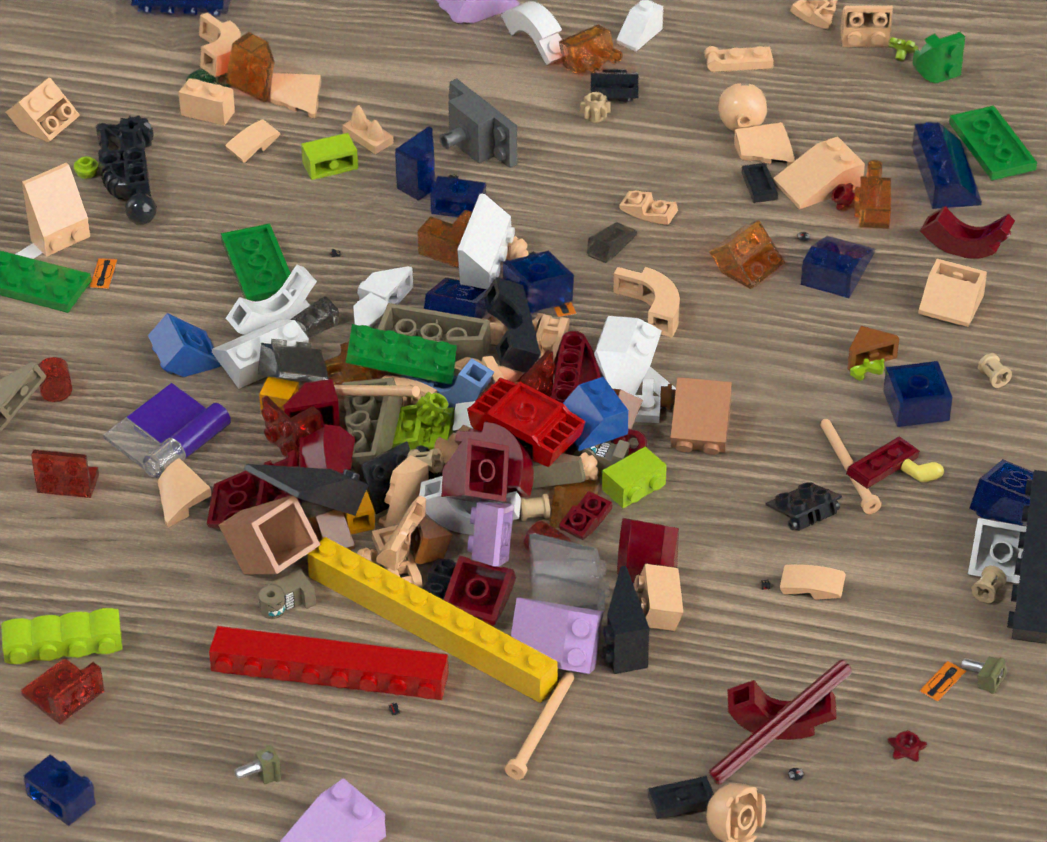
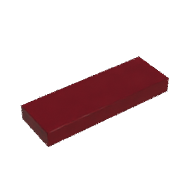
[846,436,920,489]

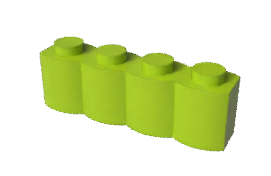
[1,608,123,664]

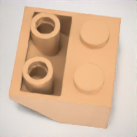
[840,6,893,47]
[6,77,80,142]
[918,259,987,327]

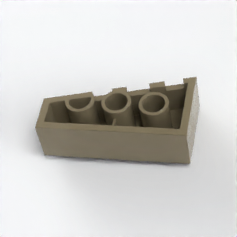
[378,303,491,361]
[342,377,403,480]

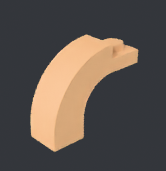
[199,13,241,77]
[613,267,680,337]

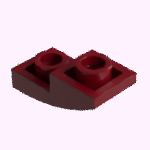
[559,491,612,540]

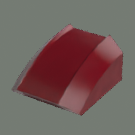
[299,424,355,502]
[617,518,679,583]
[444,555,516,626]

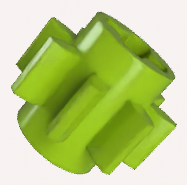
[415,392,450,427]

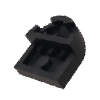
[590,69,639,102]

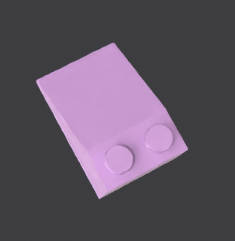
[436,0,520,24]
[468,501,514,567]
[511,597,603,674]
[280,778,386,842]

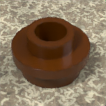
[660,384,676,411]

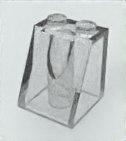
[529,534,610,610]

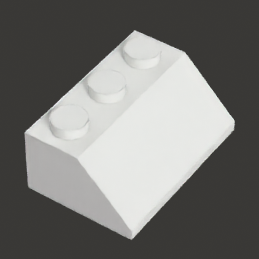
[458,193,515,289]
[212,319,309,389]
[968,518,1026,583]

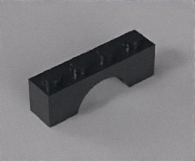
[484,277,541,373]

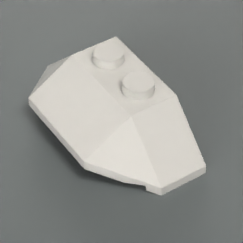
[594,316,662,395]

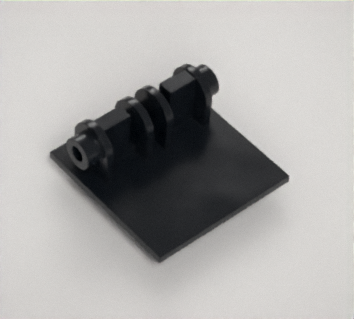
[361,441,410,514]
[766,482,842,531]

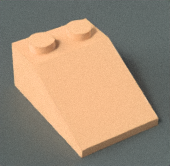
[773,136,865,210]
[22,163,90,257]

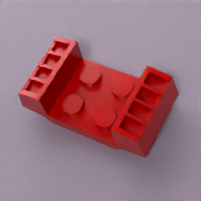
[467,377,585,467]

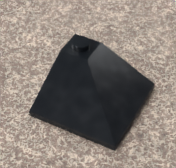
[244,464,369,516]

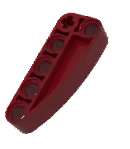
[551,331,600,403]

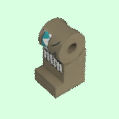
[573,440,630,472]
[258,569,316,619]

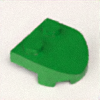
[912,32,965,83]

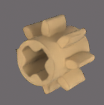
[580,92,611,122]

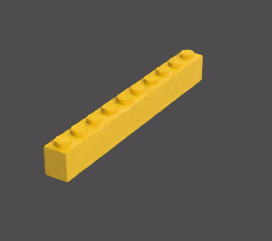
[307,537,558,703]

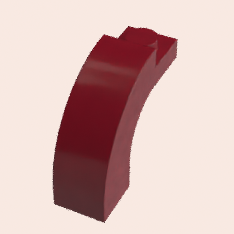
[920,206,1015,259]
[455,422,534,498]
[727,680,837,740]

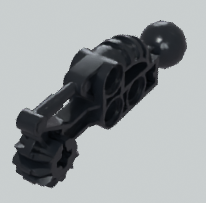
[96,115,157,225]

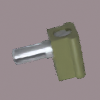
[962,656,1007,694]
[235,745,281,785]

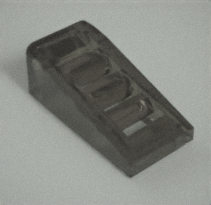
[587,222,637,263]
[290,296,340,338]

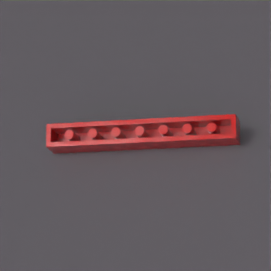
[209,626,449,700]

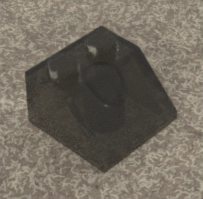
[257,338,329,382]

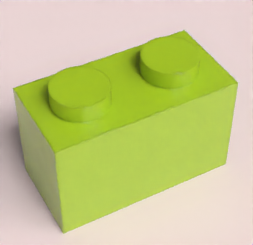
[301,133,358,180]
[602,447,667,508]

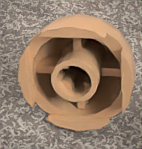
[718,83,767,132]
[707,783,766,842]

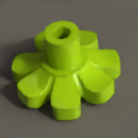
[889,37,919,61]

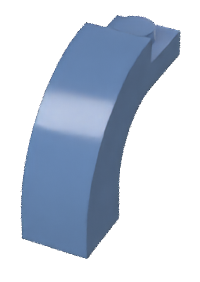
[401,358,494,410]

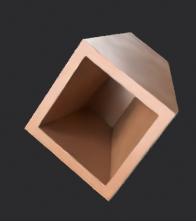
[671,377,732,455]
[219,495,320,574]

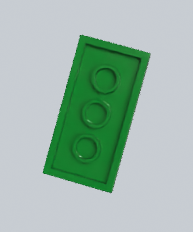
[949,105,1037,181]
[221,223,291,301]
[0,251,92,313]
[345,324,457,384]

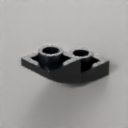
[422,558,456,600]

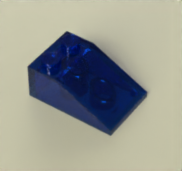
[801,235,875,298]
[424,277,488,319]
[969,459,1034,526]

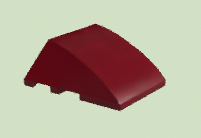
[207,450,302,531]

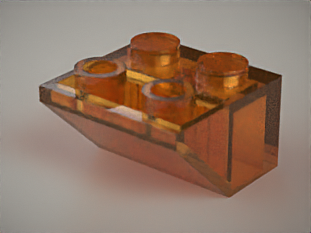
[226,32,275,103]
[709,220,785,289]

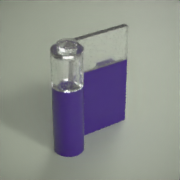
[103,383,231,478]

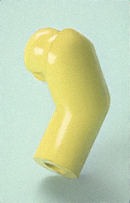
[901,459,944,483]

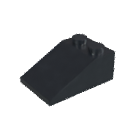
[603,566,650,674]

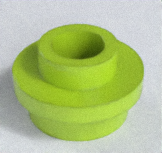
[74,157,99,179]

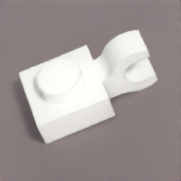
[634,378,660,423]

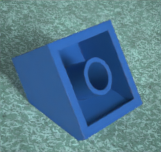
[148,313,221,377]
[563,377,629,451]

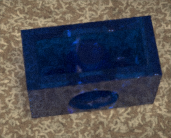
[430,176,486,219]
[23,754,96,826]

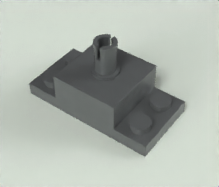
[439,78,517,168]

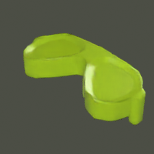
[850,358,885,381]

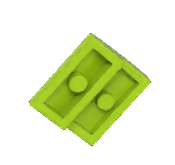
[392,405,455,451]

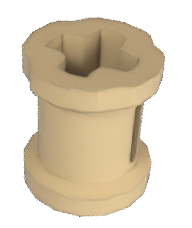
[978,353,1012,388]
[407,448,444,473]
[520,494,550,521]
[971,565,1007,604]

